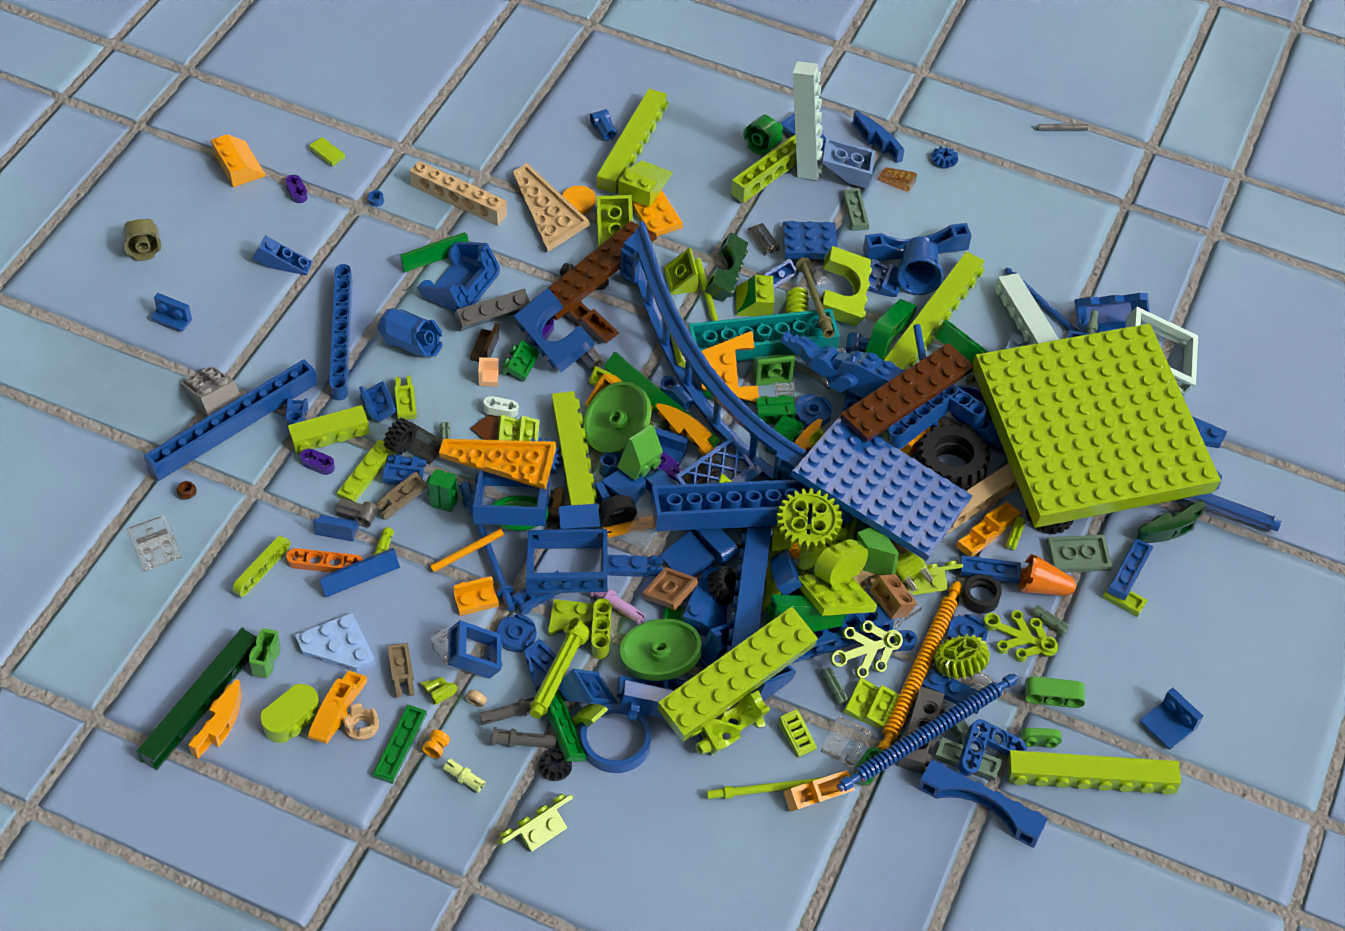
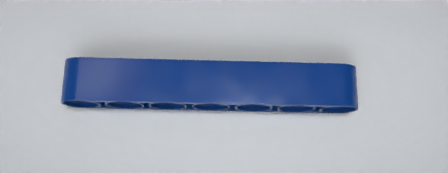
[644,469,739,565]

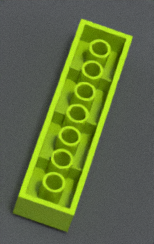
[657,607,818,742]

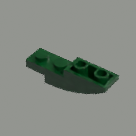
[1136,500,1207,543]

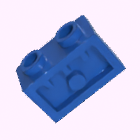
[151,293,192,332]

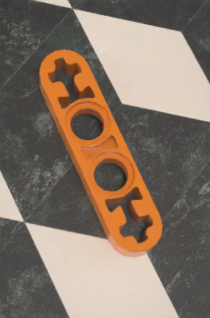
[286,548,363,572]

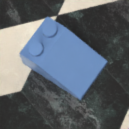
[822,137,875,188]

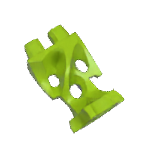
[690,691,770,756]

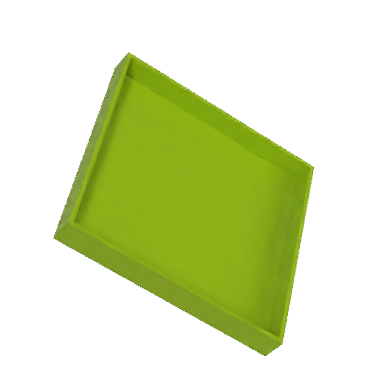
[972,323,1221,528]

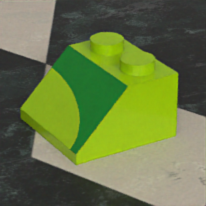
[736,275,774,317]

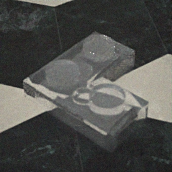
[623,506,667,556]

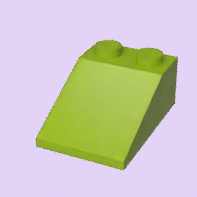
[618,160,673,207]
[597,195,633,247]

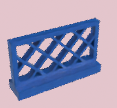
[674,436,762,485]

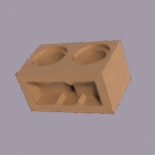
[869,574,917,619]

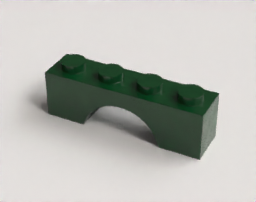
[705,232,749,302]

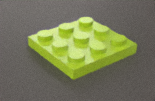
[798,574,877,616]

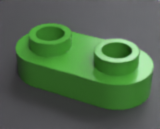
[1020,728,1062,748]

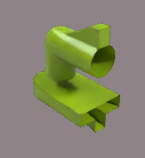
[421,677,457,705]

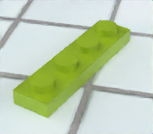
[337,439,394,502]

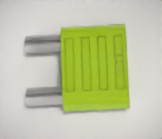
[896,550,933,592]

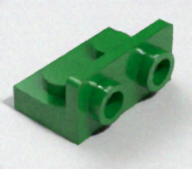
[501,340,540,382]

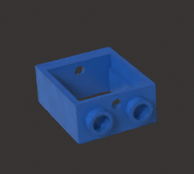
[448,620,503,679]

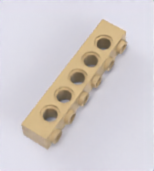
[409,161,507,226]

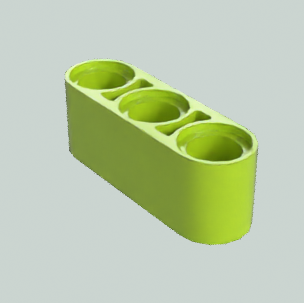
[591,598,612,659]

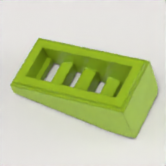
[778,709,817,758]

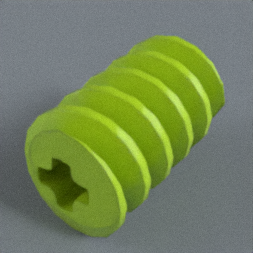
[786,287,809,313]

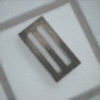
[747,223,780,256]

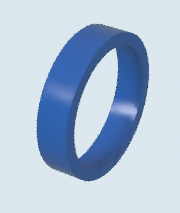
[581,703,652,773]

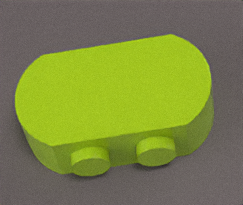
[815,539,868,586]
[261,684,320,743]

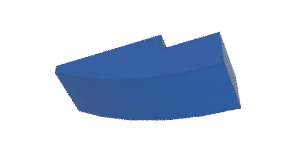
[771,548,802,595]

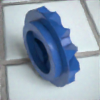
[931,146,958,168]

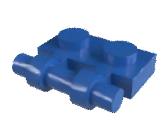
[382,454,427,485]

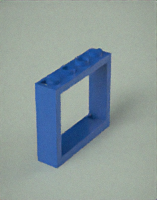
[470,470,550,526]
[526,529,608,593]

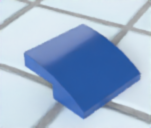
[868,259,901,297]

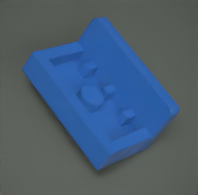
[359,381,397,423]

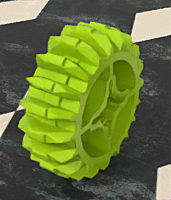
[934,634,990,680]

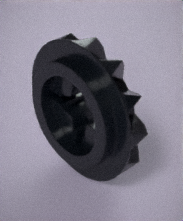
[538,748,572,781]

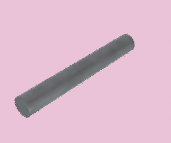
[1038,124,1088,131]

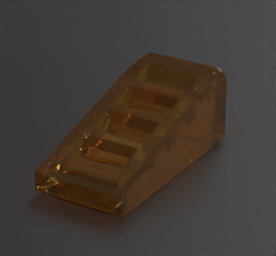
[878,167,917,192]

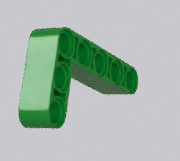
[865,299,917,360]
[934,320,988,364]

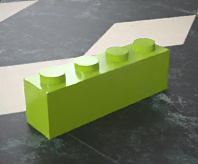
[288,405,370,454]

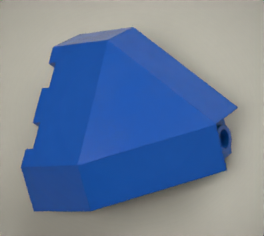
[1074,292,1150,333]

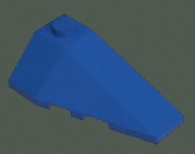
[683,565,727,637]

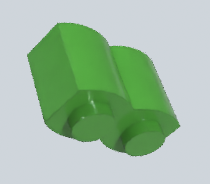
[249,628,281,678]

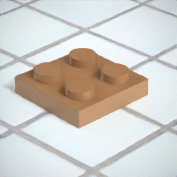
[642,567,698,610]

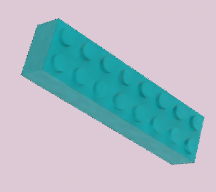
[688,308,840,361]

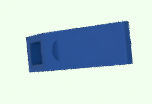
[252,235,313,275]

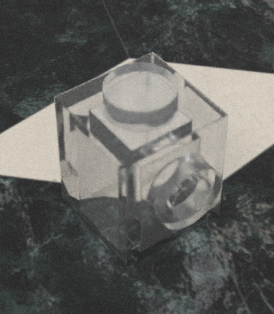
[431,627,449,665]

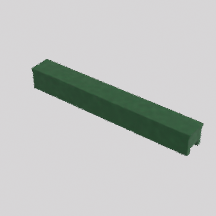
[136,628,257,770]

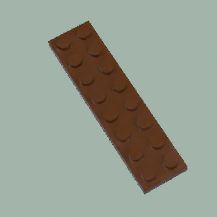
[532,221,657,321]
[840,343,974,443]

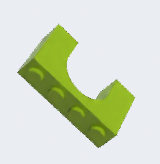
[819,246,872,327]

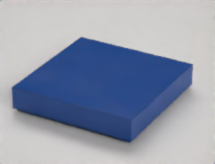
[660,531,715,577]

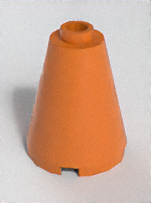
[1018,554,1076,597]

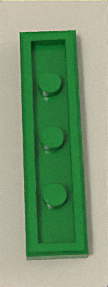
[400,232,469,272]
[547,689,586,762]
[373,704,427,784]

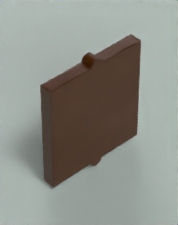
[471,415,517,440]

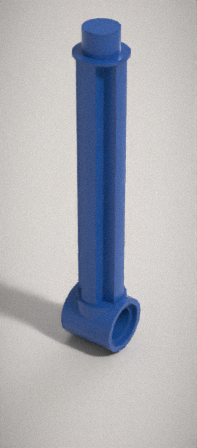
[1180,493,1282,532]

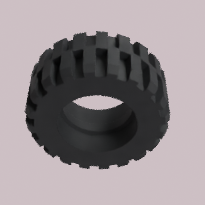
[915,424,990,491]

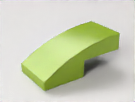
[571,704,608,728]

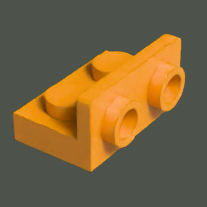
[453,576,499,616]

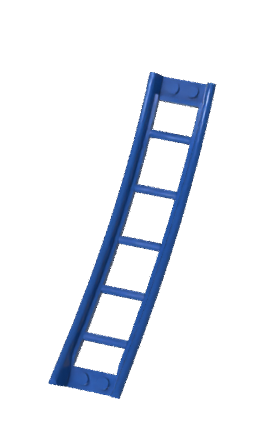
[620,221,807,481]

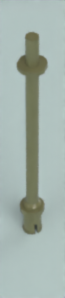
[796,258,835,338]

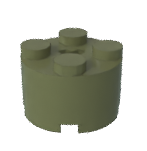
[122,219,161,261]

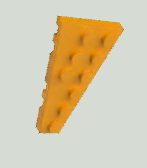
[439,439,556,490]

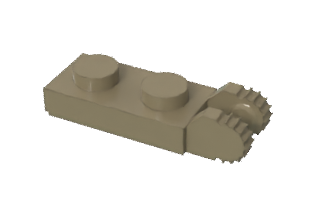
[376,472,429,520]
[387,642,414,698]

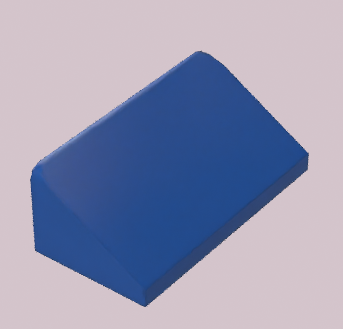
[763,258,799,288]

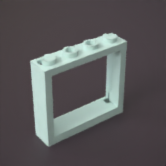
[1126,307,1198,394]

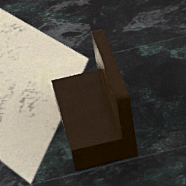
[470,323,499,362]

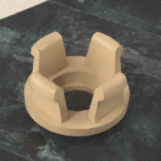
[344,703,379,740]

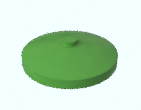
[583,381,651,454]
[620,619,702,681]

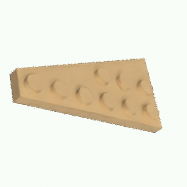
[513,163,590,252]

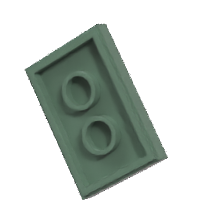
[1046,535,1112,573]

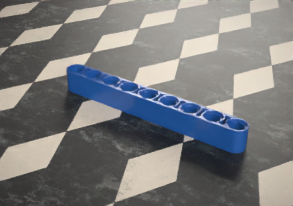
[329,264,353,401]

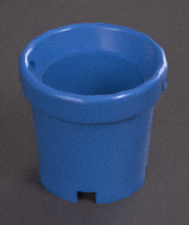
[896,236,944,295]

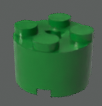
[743,114,783,155]

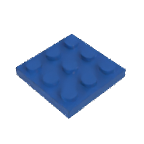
[783,221,838,259]

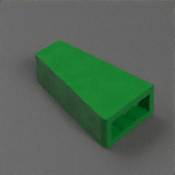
[764,594,847,632]

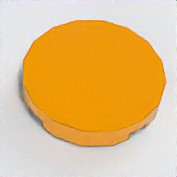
[562,185,596,214]

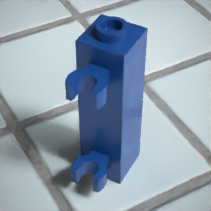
[619,680,674,720]

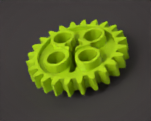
[776,488,843,551]

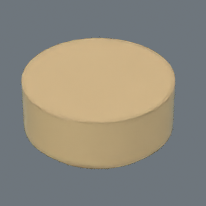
[465,689,487,708]

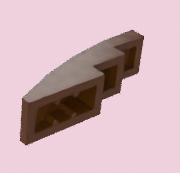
[563,301,619,344]

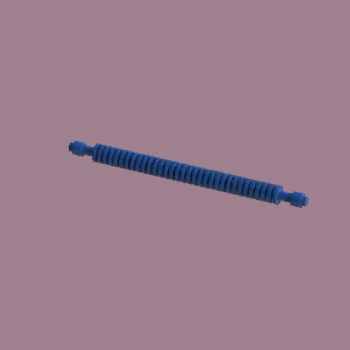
[837,674,1018,792]

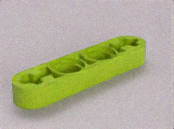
[232,535,291,597]

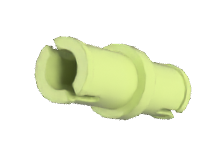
[443,758,486,793]

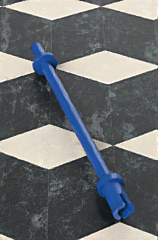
[458,481,515,611]

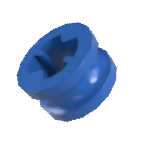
[368,190,384,207]

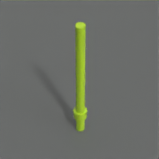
[695,258,718,321]
[707,777,824,799]

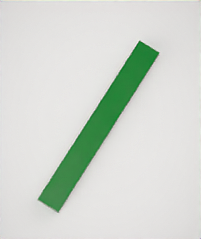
[604,351,720,448]

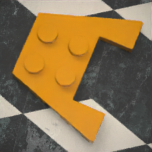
[701,332,759,404]

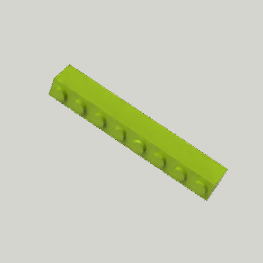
[596,88,669,194]
[552,391,600,516]
[1007,750,1181,795]

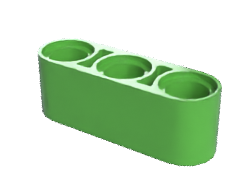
[1025,677,1085,708]

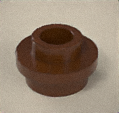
[177,481,197,500]

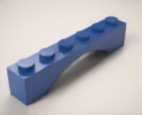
[863,223,972,261]
[918,760,1048,848]

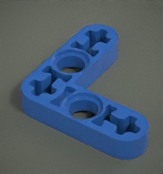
[958,719,1027,776]

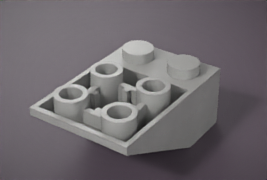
[180,366,241,417]

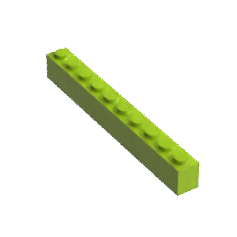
[884,251,985,370]

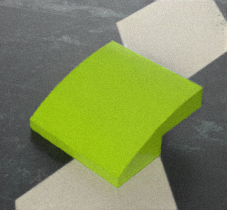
[497,414,540,441]
[843,677,899,729]

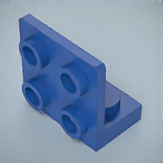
[1140,687,1203,750]

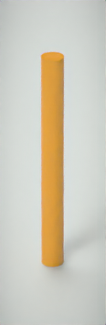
[430,528,504,572]

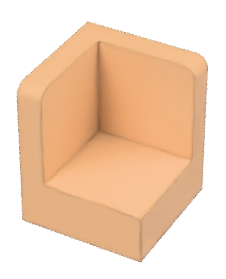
[478,358,499,387]

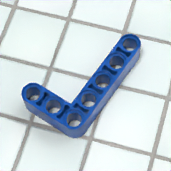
[888,384,987,449]

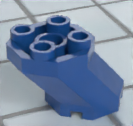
[378,308,443,357]

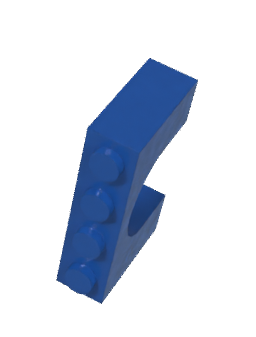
[514,288,595,372]

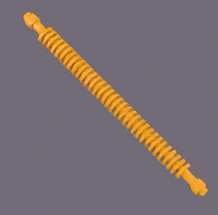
[877,581,962,751]

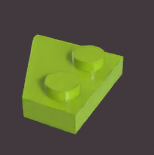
[548,599,594,636]

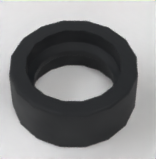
[599,495,638,527]
[962,574,1002,614]

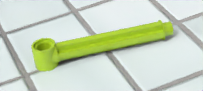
[529,617,592,719]

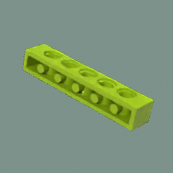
[731,134,797,203]

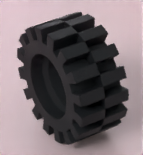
[383,417,417,455]
[707,566,740,606]

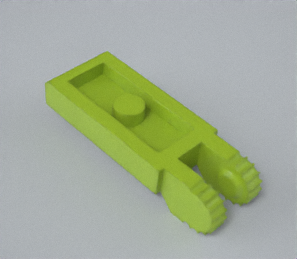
[395,376,417,420]

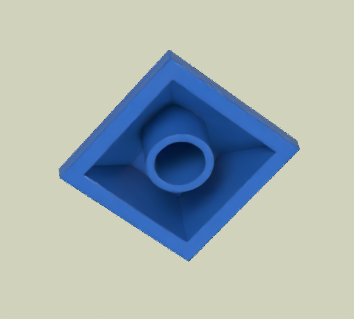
[559,669,618,705]

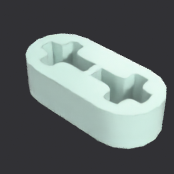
[483,396,519,418]

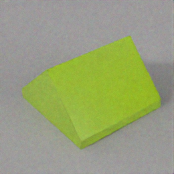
[663,247,699,295]

